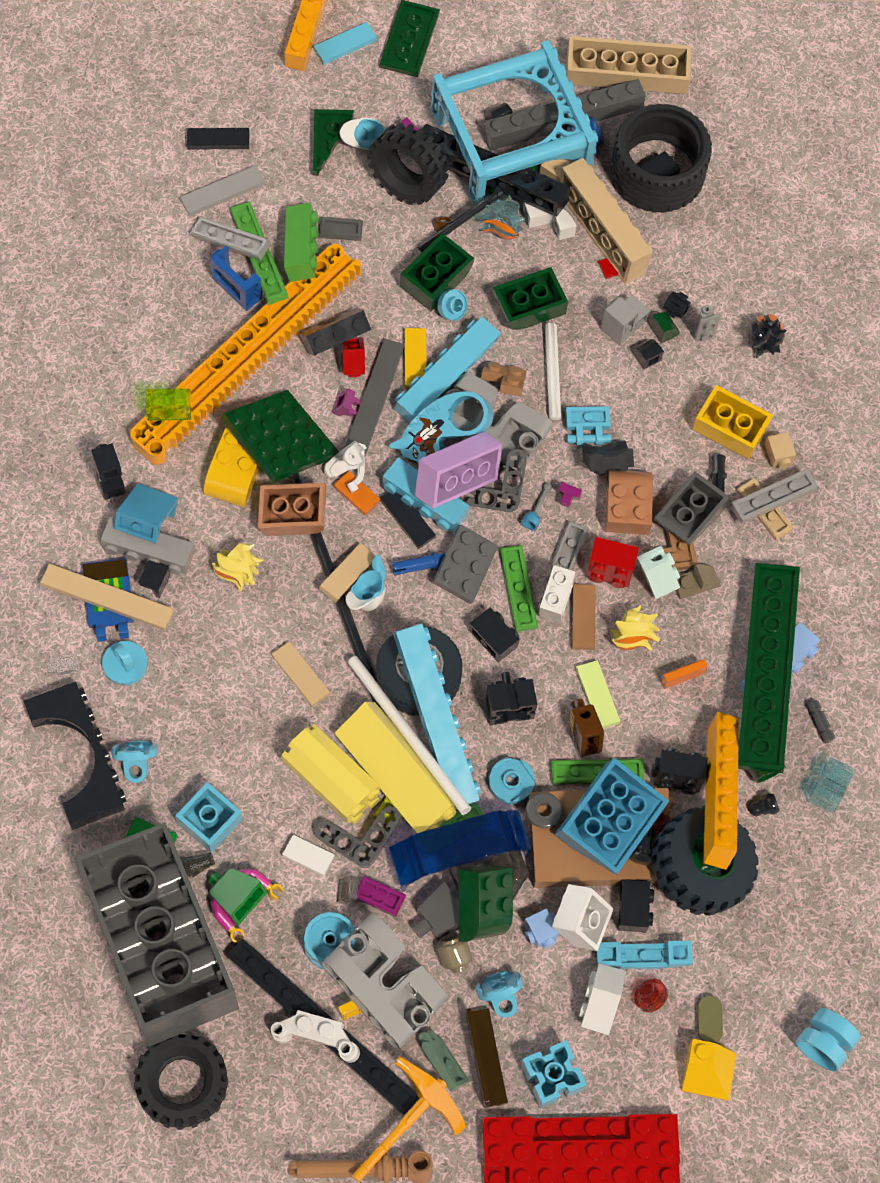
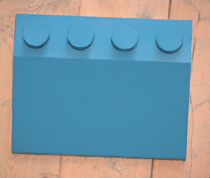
[554,758,669,875]

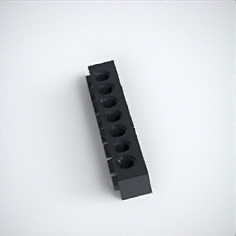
[421,124,570,217]

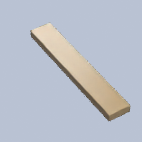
[40,563,174,631]

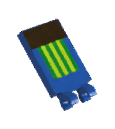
[82,558,135,642]

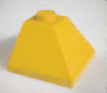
[682,1039,737,1101]

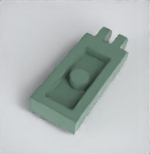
[419,1029,470,1092]

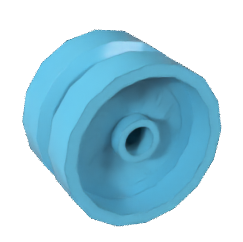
[303,912,356,970]

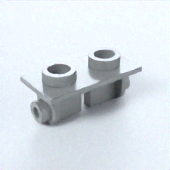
[695,305,721,341]

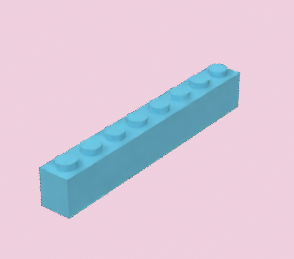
[393,624,481,804]

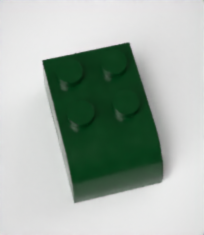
[400,233,474,311]
[492,267,568,330]
[459,865,513,942]

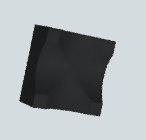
[582,440,634,474]

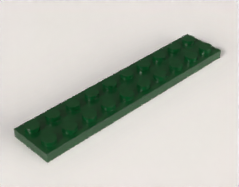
[738,563,800,774]

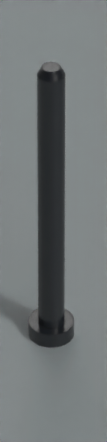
[417,185,506,252]

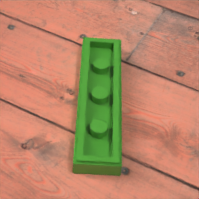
[500,545,538,632]
[551,759,644,784]

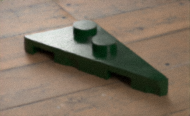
[313,109,354,176]

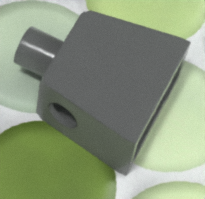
[412,882,459,939]

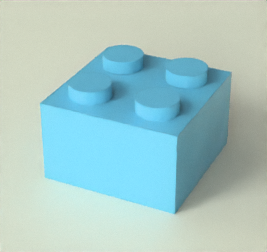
[175,782,243,853]

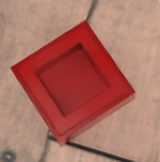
[598,258,625,279]

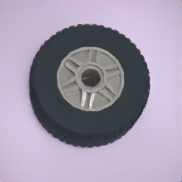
[376,626,463,716]

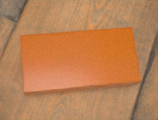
[334,471,380,516]
[661,659,708,689]

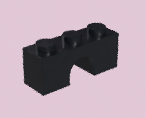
[299,308,371,356]
[91,443,126,500]

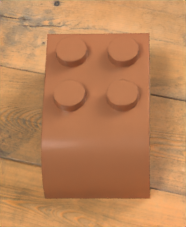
[605,469,653,535]
[258,483,326,536]

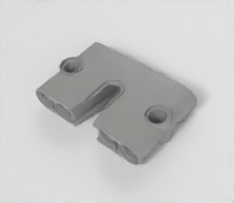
[446,372,553,477]
[322,913,449,1050]

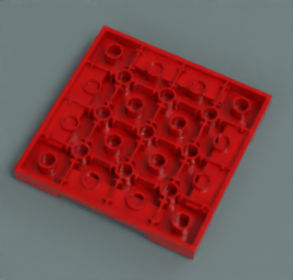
[482,1114,680,1183]

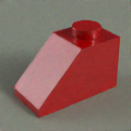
[342,337,365,378]

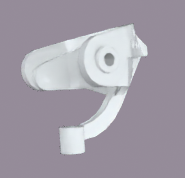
[324,441,366,493]

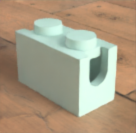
[637,546,680,599]

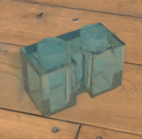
[808,757,856,814]

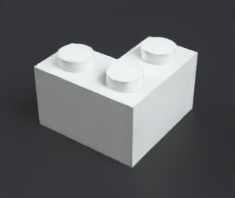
[579,963,626,1035]

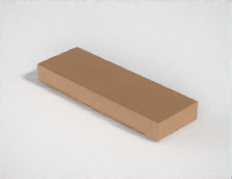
[572,584,596,650]

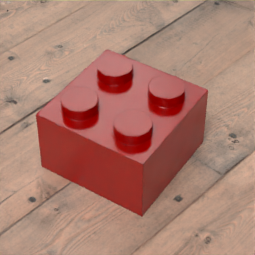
[586,537,639,588]

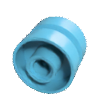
[796,1008,861,1072]

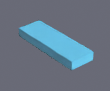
[314,22,377,65]

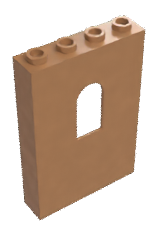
[528,788,674,888]

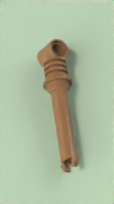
[288,1151,433,1183]

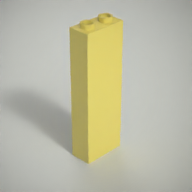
[335,702,457,837]

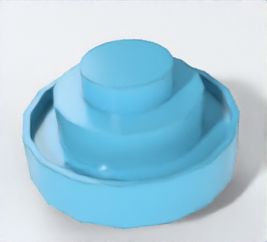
[438,289,468,321]

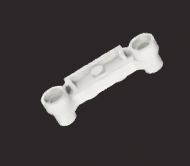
[271,1010,360,1063]

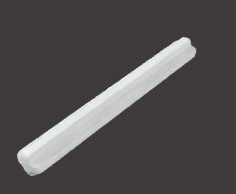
[545,323,561,421]

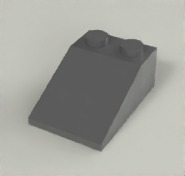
[654,471,730,545]

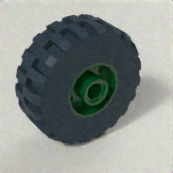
[651,806,759,916]

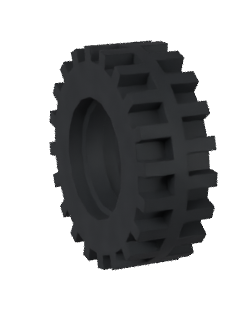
[367,123,449,205]
[134,1032,228,1130]

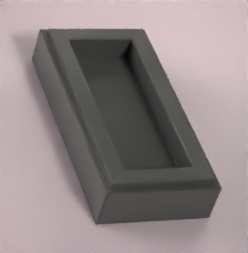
[319,217,363,241]

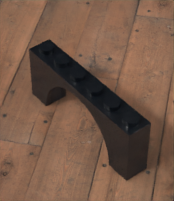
[24,681,127,830]

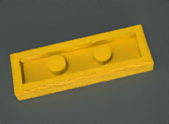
[405,328,427,388]

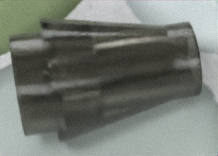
[181,852,215,879]

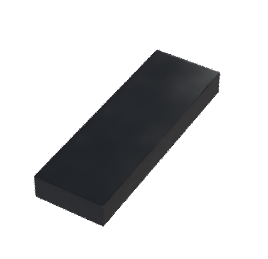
[187,128,250,150]
[380,492,436,549]

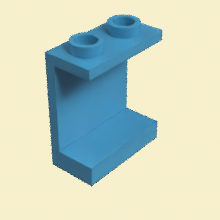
[114,483,178,543]

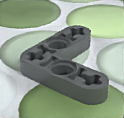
[458,449,527,512]
[315,807,401,868]

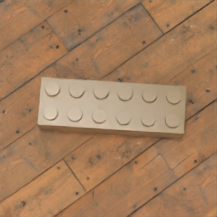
[566,36,691,94]
[559,158,653,285]

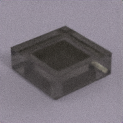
[336,875,358,903]

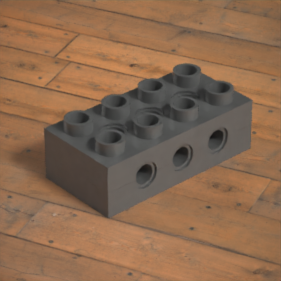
[75,822,239,1047]

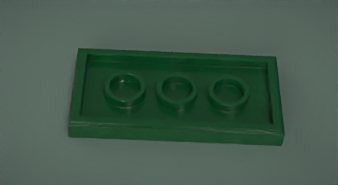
[379,0,440,77]

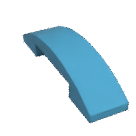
[597,941,693,969]

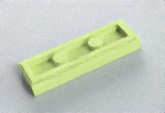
[576,660,620,729]

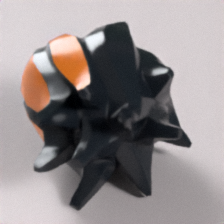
[748,314,787,359]

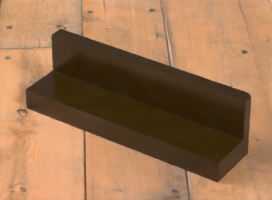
[465,1008,508,1109]

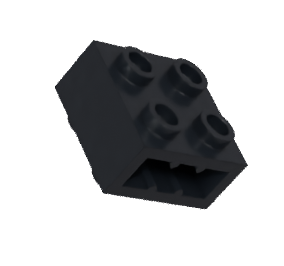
[651,748,708,795]

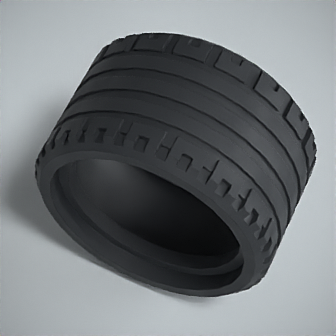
[611,104,712,213]

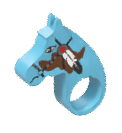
[389,391,493,464]

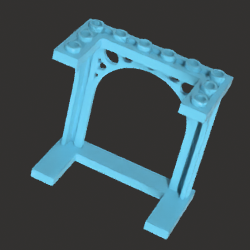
[431,40,598,205]

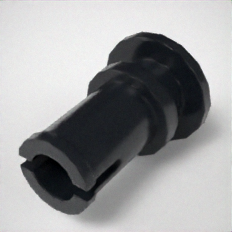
[629,829,655,865]

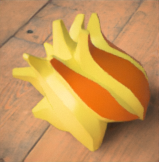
[212,543,264,591]
[610,605,660,651]

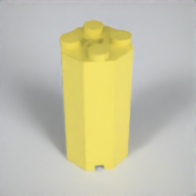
[282,724,380,825]

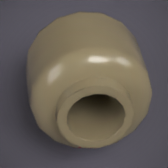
[438,936,472,973]

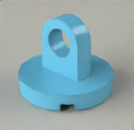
[102,641,148,685]
[112,741,158,783]
[475,971,523,1018]

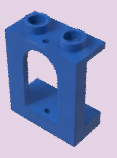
[210,245,262,312]

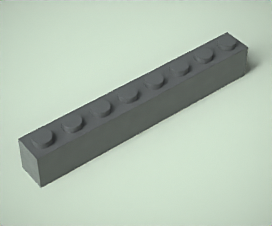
[483,79,646,151]

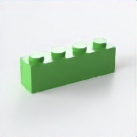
[284,202,319,282]

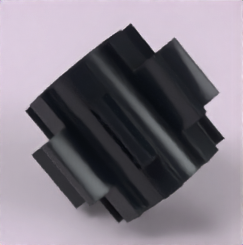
[663,291,691,319]

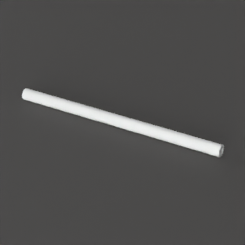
[348,656,471,815]

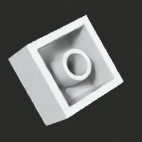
[552,884,614,951]

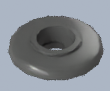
[526,793,563,828]

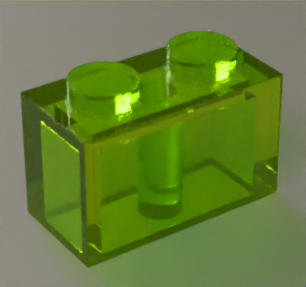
[146,388,192,421]

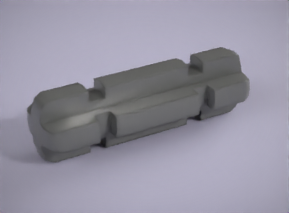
[807,700,835,744]

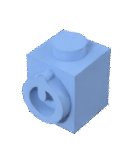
[524,909,559,949]

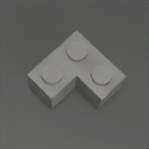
[601,294,651,346]

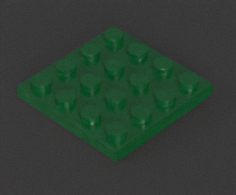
[221,390,339,483]

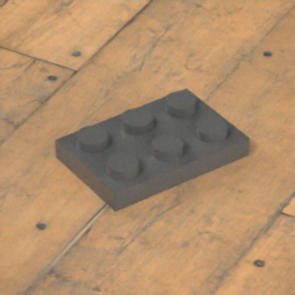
[432,525,498,604]

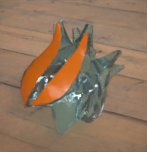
[480,195,525,240]

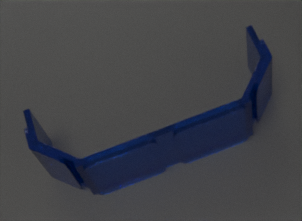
[389,810,532,892]

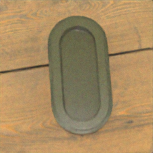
[697,996,723,1043]

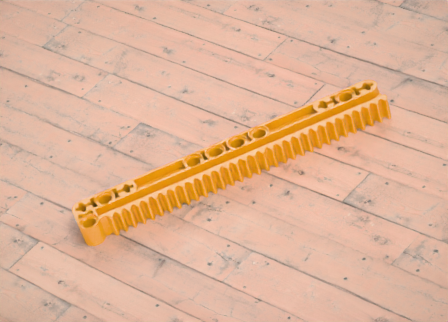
[130,244,362,465]

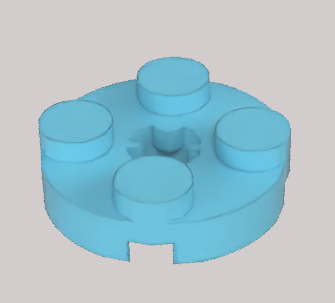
[489,758,535,805]

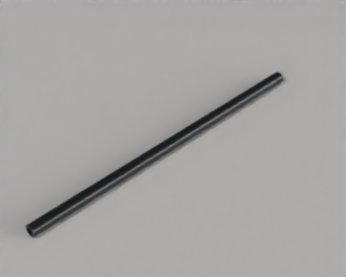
[289,473,381,707]

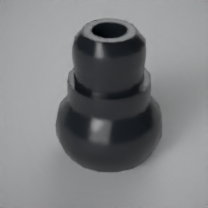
[750,793,780,817]

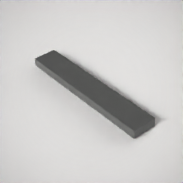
[345,339,405,457]

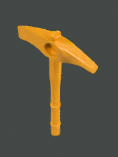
[352,1056,466,1182]

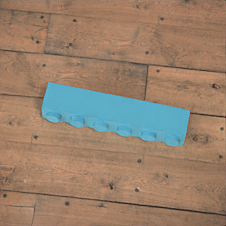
[394,316,501,423]

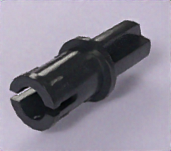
[710,454,727,492]

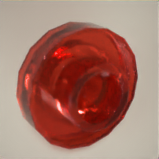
[634,978,669,1013]

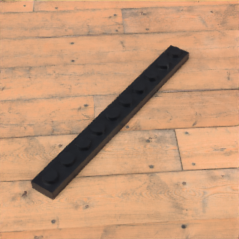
[226,938,420,1116]

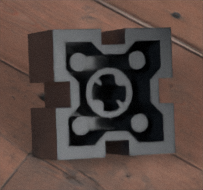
[485,672,538,726]

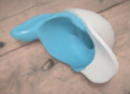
[340,118,386,150]
[346,554,386,611]

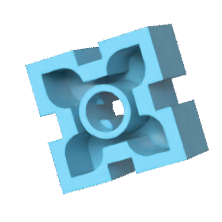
[521,1040,587,1109]

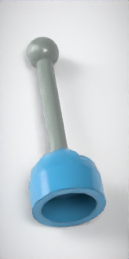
[521,483,552,531]

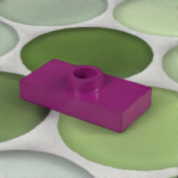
[354,876,406,917]

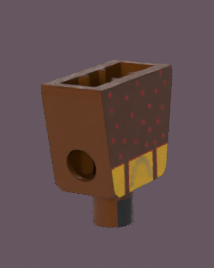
[570,699,604,758]

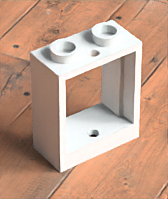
[539,565,575,623]

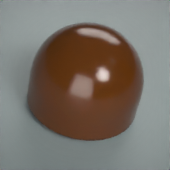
[433,216,453,234]

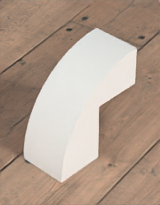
[523,203,577,240]

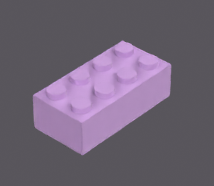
[415,431,502,509]

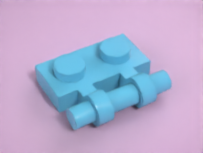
[566,406,611,446]

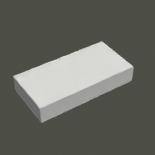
[282,835,335,877]

